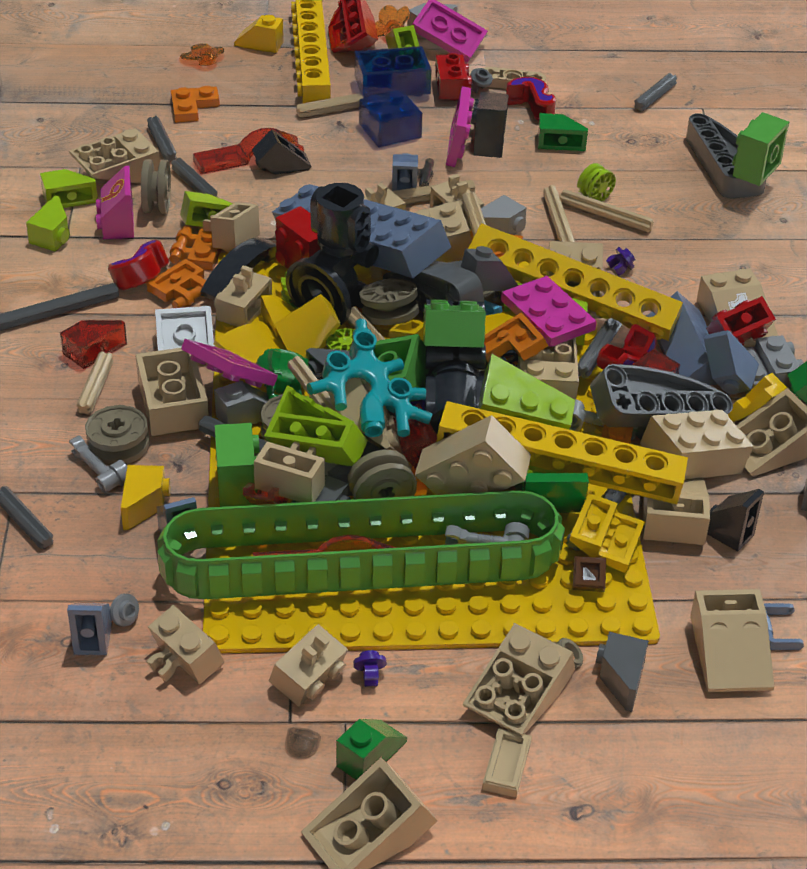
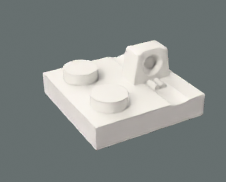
[155,306,214,351]

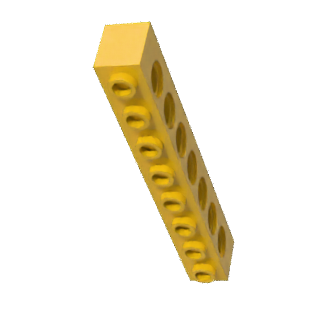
[291,0,331,103]
[468,223,683,341]
[437,401,688,504]

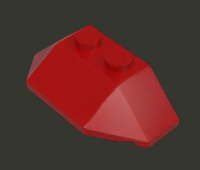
[328,0,378,53]

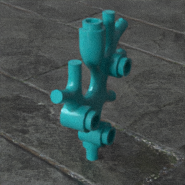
[307,319,432,437]

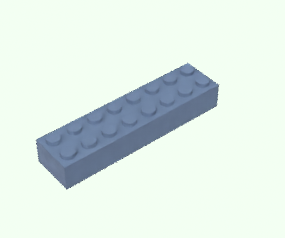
[272,184,451,278]

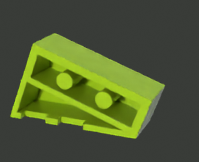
[478,354,575,429]

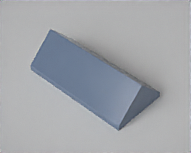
[648,291,717,385]

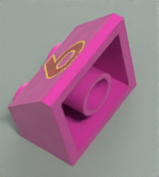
[96,166,134,240]

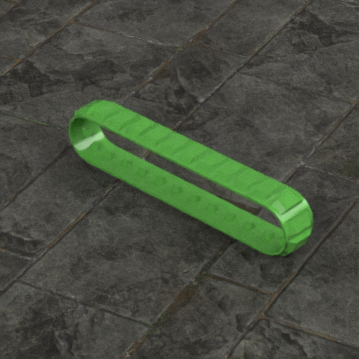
[157,490,565,600]

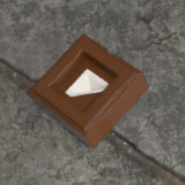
[572,556,606,592]

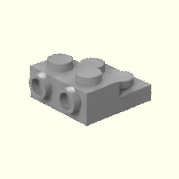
[745,335,804,394]

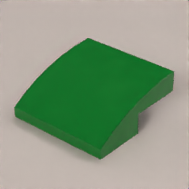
[521,473,589,513]

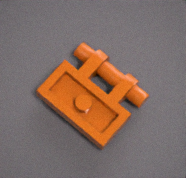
[169,225,222,271]
[147,259,206,308]

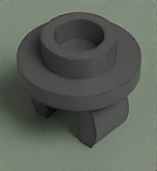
[470,68,493,94]

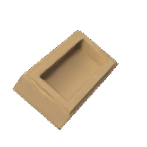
[482,728,532,798]

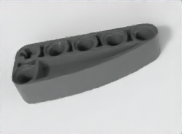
[686,113,766,199]
[383,260,486,312]
[590,364,733,427]

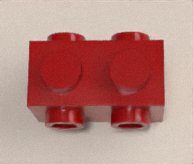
[435,53,472,101]
[706,296,776,345]

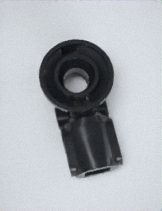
[286,183,379,326]
[424,300,488,434]

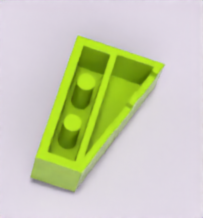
[264,385,367,466]

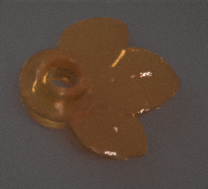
[375,5,410,37]
[180,43,225,66]

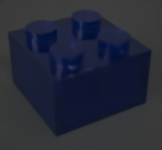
[359,90,423,148]

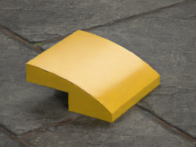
[213,321,287,364]
[569,493,645,573]

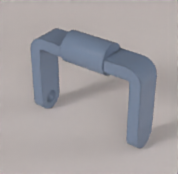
[764,603,804,650]

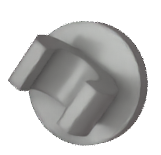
[110,593,139,627]

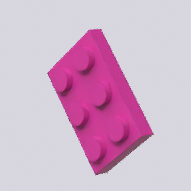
[412,0,488,63]
[446,86,474,167]
[501,276,597,347]
[181,339,278,388]

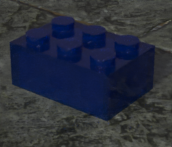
[354,46,432,100]

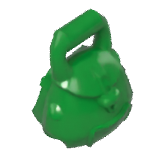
[256,349,309,400]

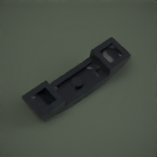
[200,237,276,301]

